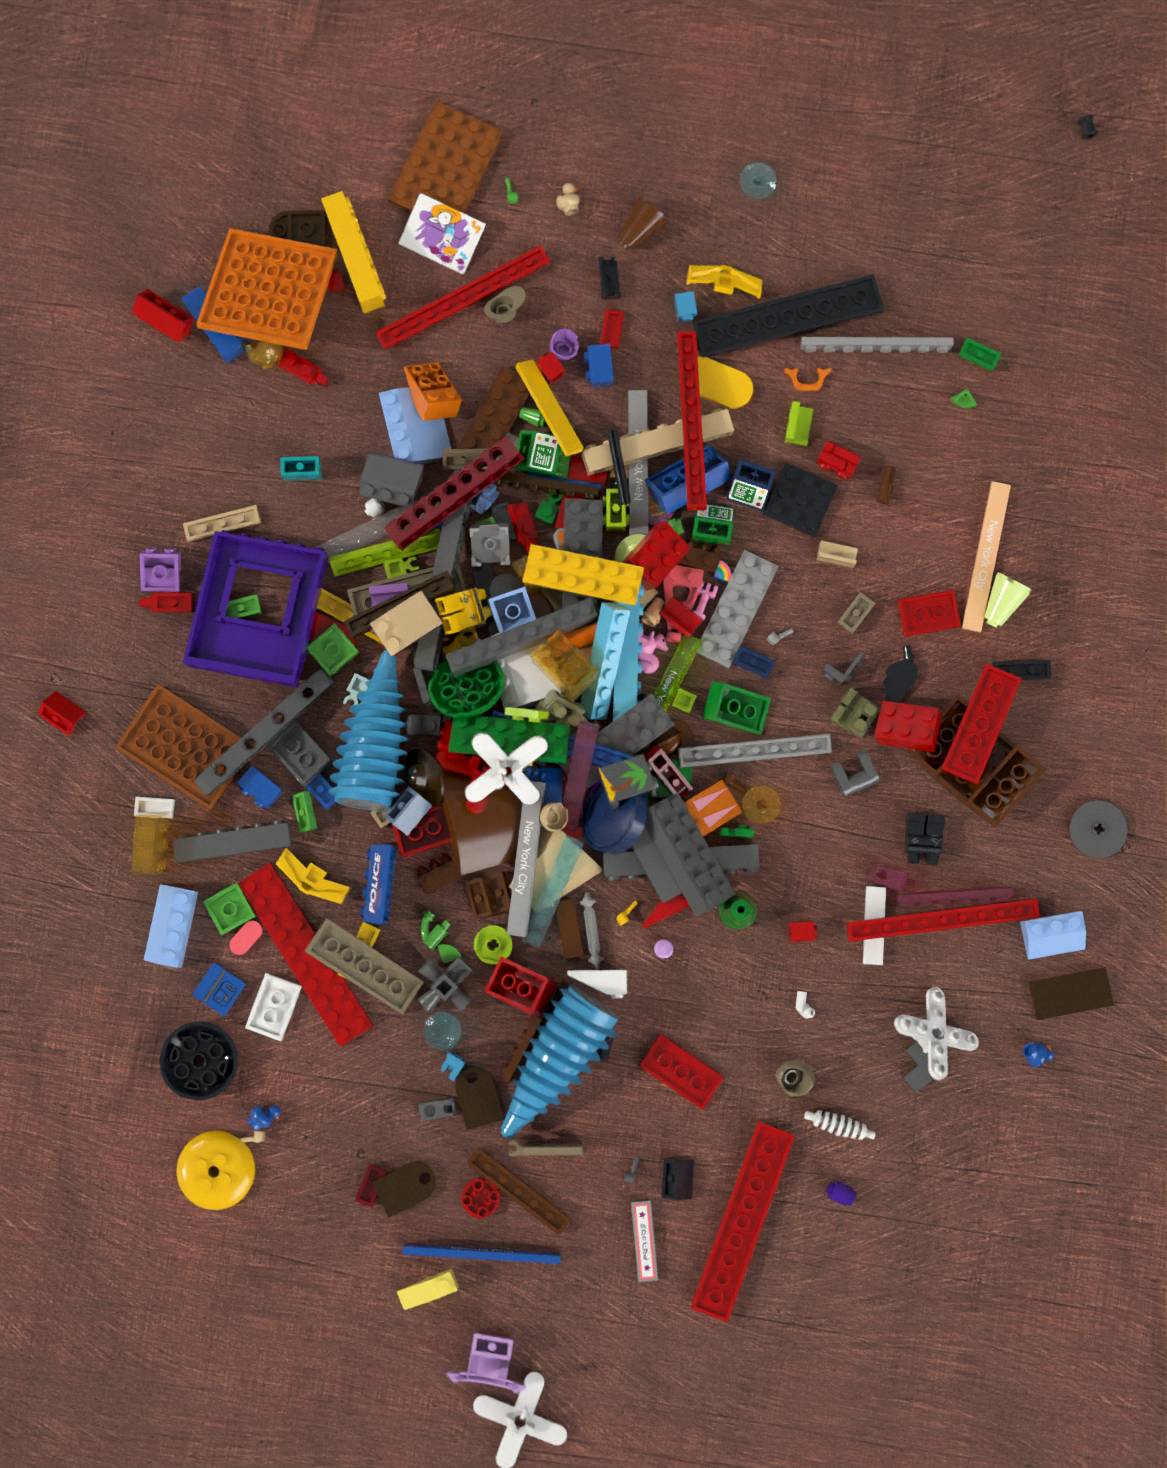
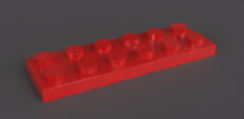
[941,664,1022,785]

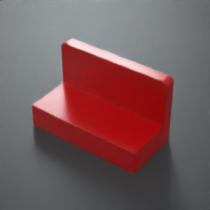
[659,596,703,637]
[38,691,86,736]

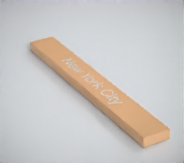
[961,481,1011,633]

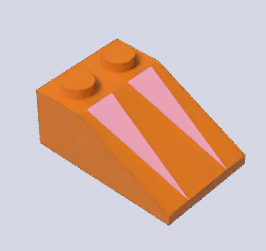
[684,780,742,837]

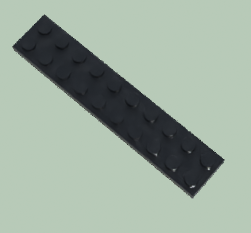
[692,274,884,358]

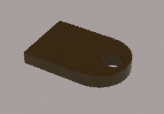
[269,210,326,247]
[455,1066,505,1130]
[372,1162,435,1218]

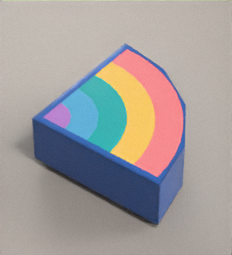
[713,560,732,583]

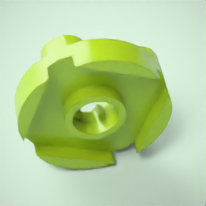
[474,925,513,964]

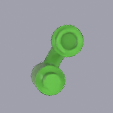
[421,909,451,950]

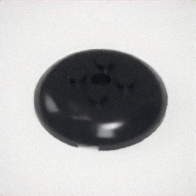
[159,1021,238,1101]

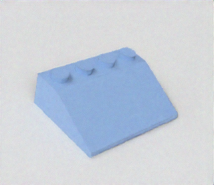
[379,387,451,465]

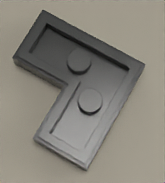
[903,1040,934,1093]

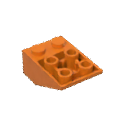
[404,362,462,421]

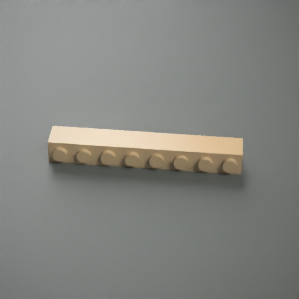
[582,408,734,476]

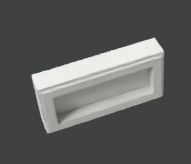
[134,797,175,819]

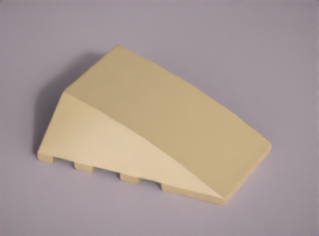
[509,827,603,913]

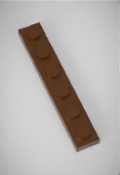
[501,975,565,1083]
[466,1147,571,1236]

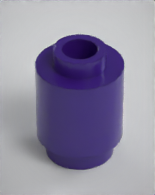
[826,1180,857,1206]

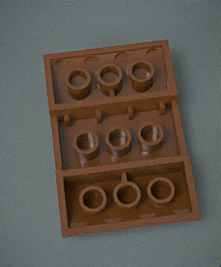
[907,694,1047,828]
[442,754,523,876]

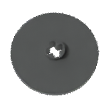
[1069,801,1128,858]

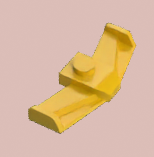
[686,265,762,299]
[276,848,352,904]

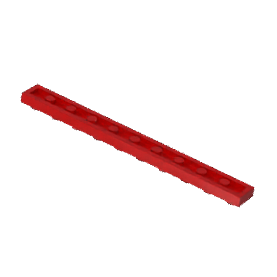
[375,245,550,350]
[677,331,707,511]
[846,899,1040,942]

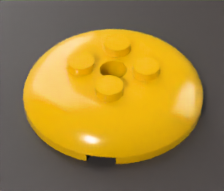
[177,1130,255,1210]

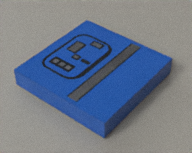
[192,962,247,1016]

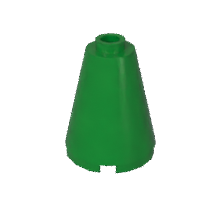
[718,891,757,930]

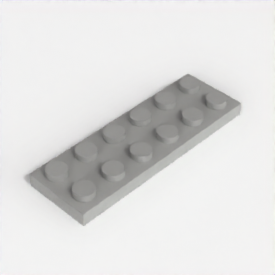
[695,550,779,669]

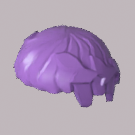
[550,329,579,360]

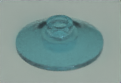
[739,162,777,199]

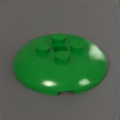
[428,659,505,718]

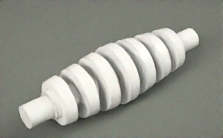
[804,1110,876,1140]

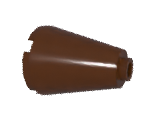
[618,195,669,250]

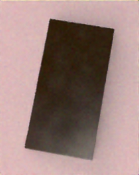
[1029,967,1114,1020]

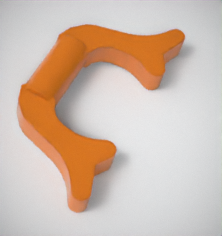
[784,368,831,391]

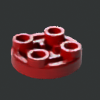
[461,1178,501,1219]

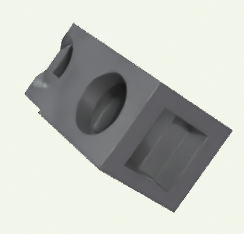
[418,1098,456,1122]

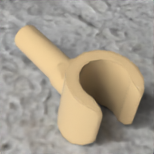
[239,1131,266,1143]

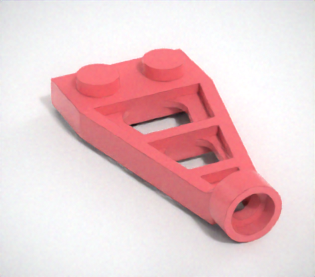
[663,565,704,643]

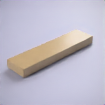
[183,505,262,543]

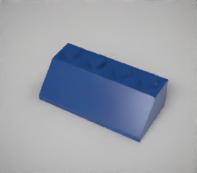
[645,444,732,515]

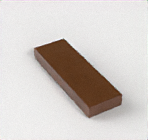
[554,899,584,959]

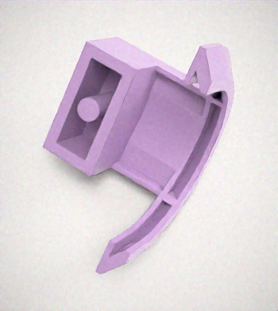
[447,1332,526,1393]

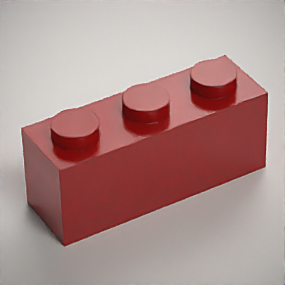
[132,289,194,343]

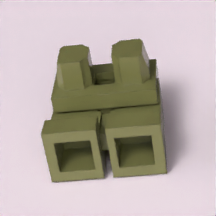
[828,688,880,738]
[534,689,586,726]

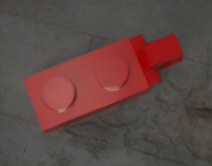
[277,349,329,387]
[507,501,538,555]
[139,593,193,613]

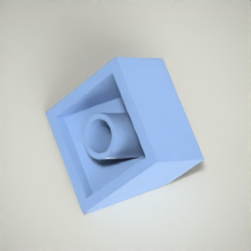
[487,587,536,633]

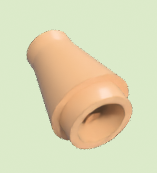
[641,597,665,627]

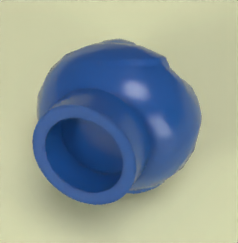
[1023,1042,1054,1067]
[247,1105,281,1131]

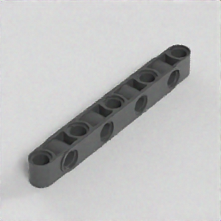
[194,668,335,797]

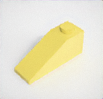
[397,1268,459,1310]

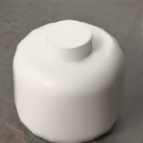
[365,498,386,518]

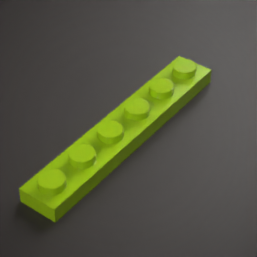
[329,528,441,576]

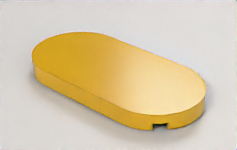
[698,356,753,409]

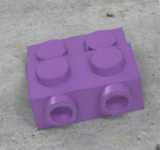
[140,547,181,592]

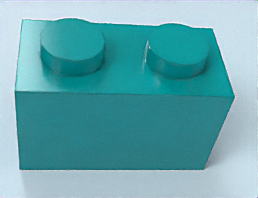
[280,456,322,481]

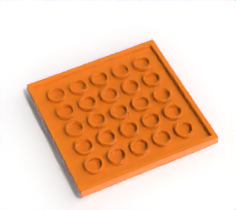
[196,228,338,350]

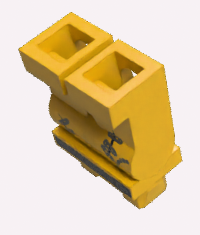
[435,588,492,635]

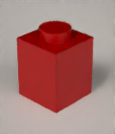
[537,352,565,385]
[788,921,818,942]

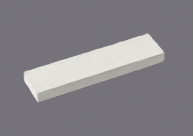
[863,886,886,965]

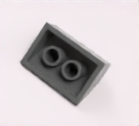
[359,452,424,508]

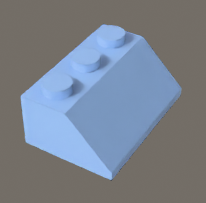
[1020,911,1086,960]

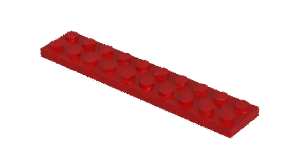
[238,863,374,1047]
[690,1121,795,1323]

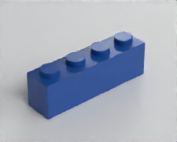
[181,286,246,364]

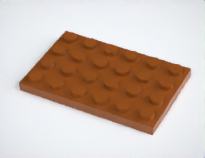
[388,101,503,214]
[115,684,254,811]

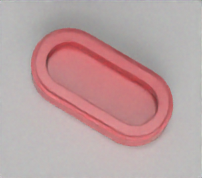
[230,921,263,955]

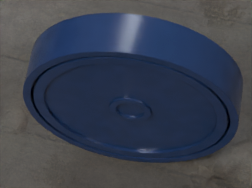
[582,782,647,855]

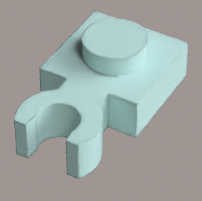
[343,673,368,705]

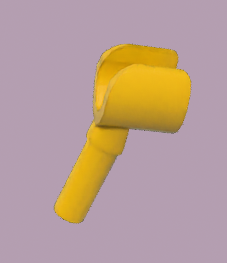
[616,901,638,925]

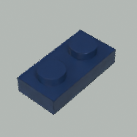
[732,646,775,679]

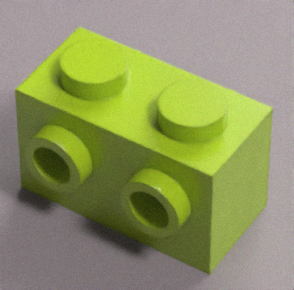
[602,489,629,531]

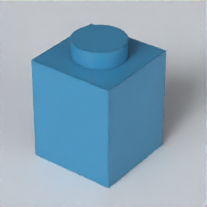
[674,291,697,323]

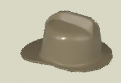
[484,286,526,324]

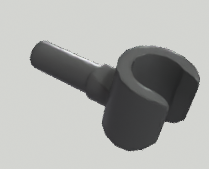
[624,1156,640,1183]

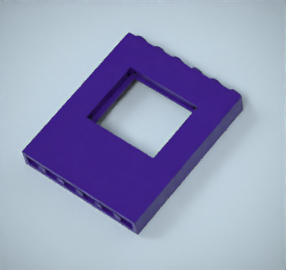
[183,530,329,688]

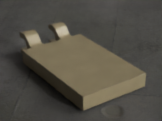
[509,1139,582,1157]

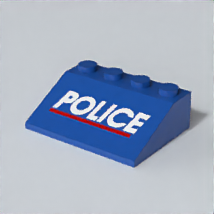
[361,845,397,924]

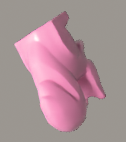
[638,631,668,674]

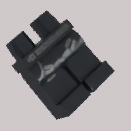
[904,813,946,865]

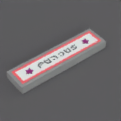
[631,1200,658,1282]

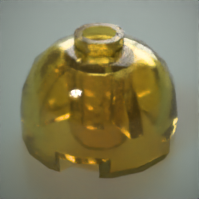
[244,342,283,369]

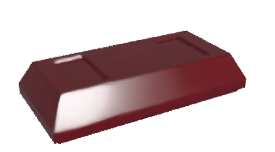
[354,1163,387,1208]

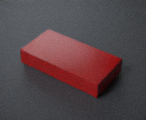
[600,309,624,350]

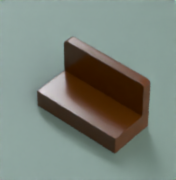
[527,592,552,619]

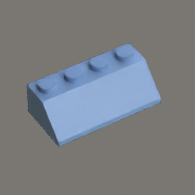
[144,884,198,968]

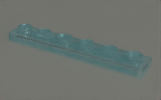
[522,835,584,948]

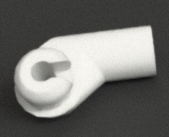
[796,991,815,1019]

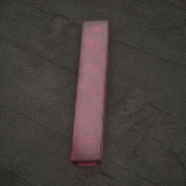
[562,720,599,831]

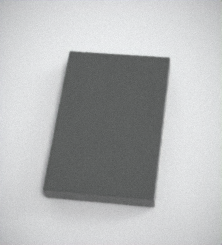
[267,720,333,787]

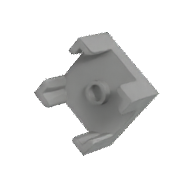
[470,523,510,566]

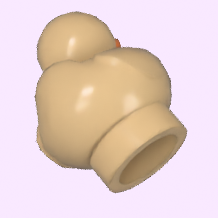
[556,183,580,215]

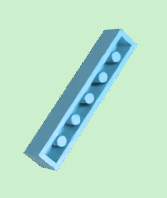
[580,602,630,720]

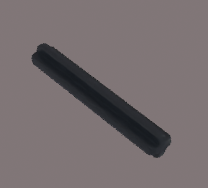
[607,430,631,505]

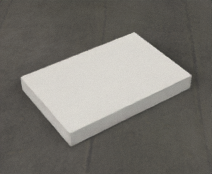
[245,973,302,1041]

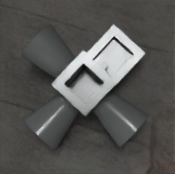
[417,956,473,1012]

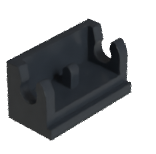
[598,256,620,300]

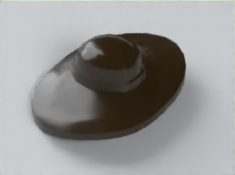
[405,748,444,807]

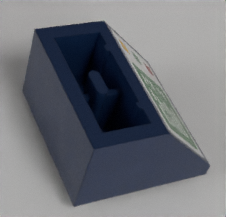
[726,459,776,511]

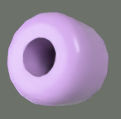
[654,939,673,959]

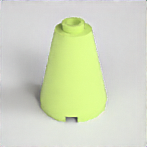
[985,572,1032,627]

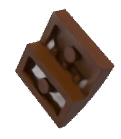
[464,872,511,920]

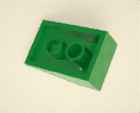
[702,681,771,735]

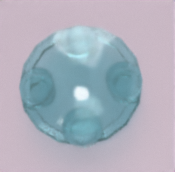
[422,1011,461,1051]

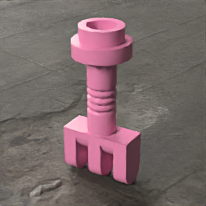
[693,581,719,623]

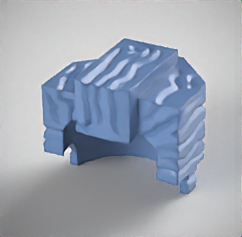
[470,483,499,514]

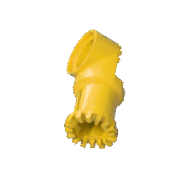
[442,626,478,656]

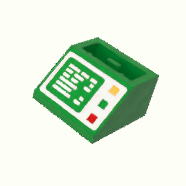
[514,431,561,475]
[691,504,735,546]

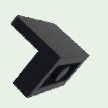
[662,1158,694,1200]

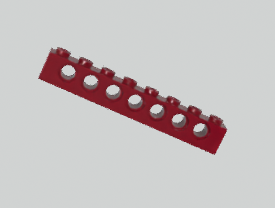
[384,436,524,551]

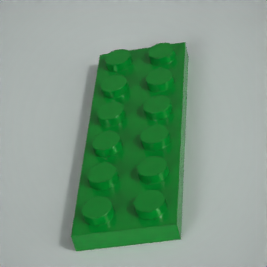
[449,716,570,764]

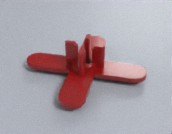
[436,751,525,813]

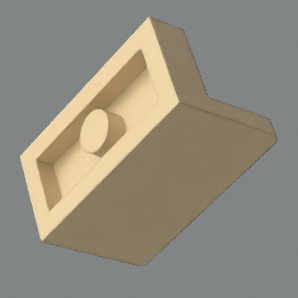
[816,540,858,568]

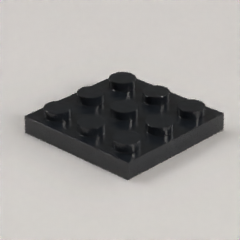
[763,463,838,538]

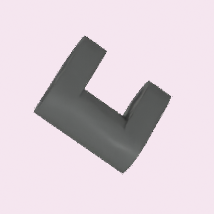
[829,749,880,797]

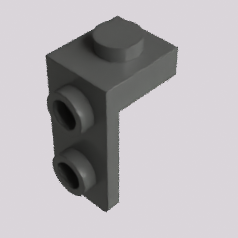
[821,651,864,685]

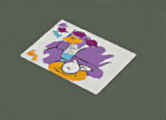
[398,193,486,275]

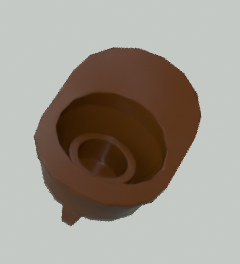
[648,720,692,757]

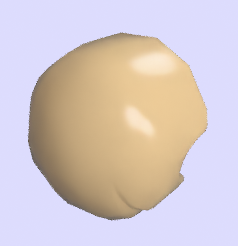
[540,802,568,832]

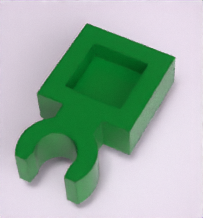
[535,493,563,525]
[720,825,754,838]

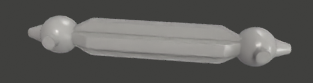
[580,892,604,969]

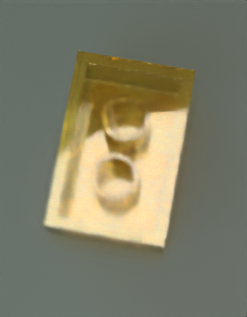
[530,630,600,702]
[131,814,169,875]

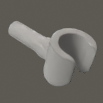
[767,628,794,645]

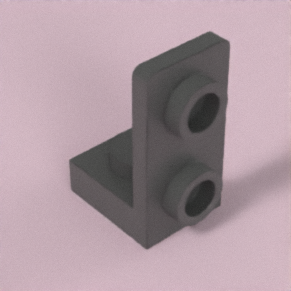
[405,715,443,736]

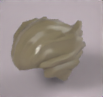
[775,1059,815,1097]

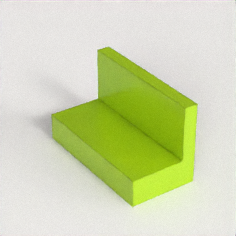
[785,401,813,446]

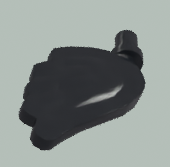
[883,645,918,703]

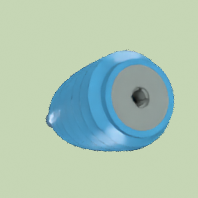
[328,650,408,812]
[500,985,619,1139]

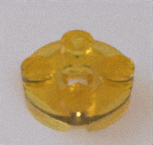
[742,785,781,824]

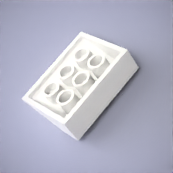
[491,633,564,711]

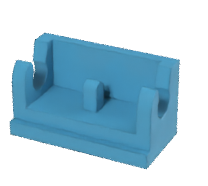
[441,1050,467,1081]

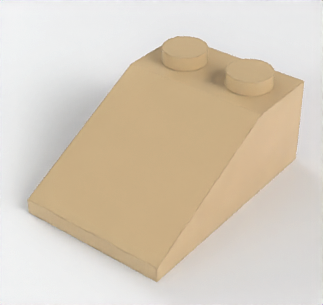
[370,590,443,656]

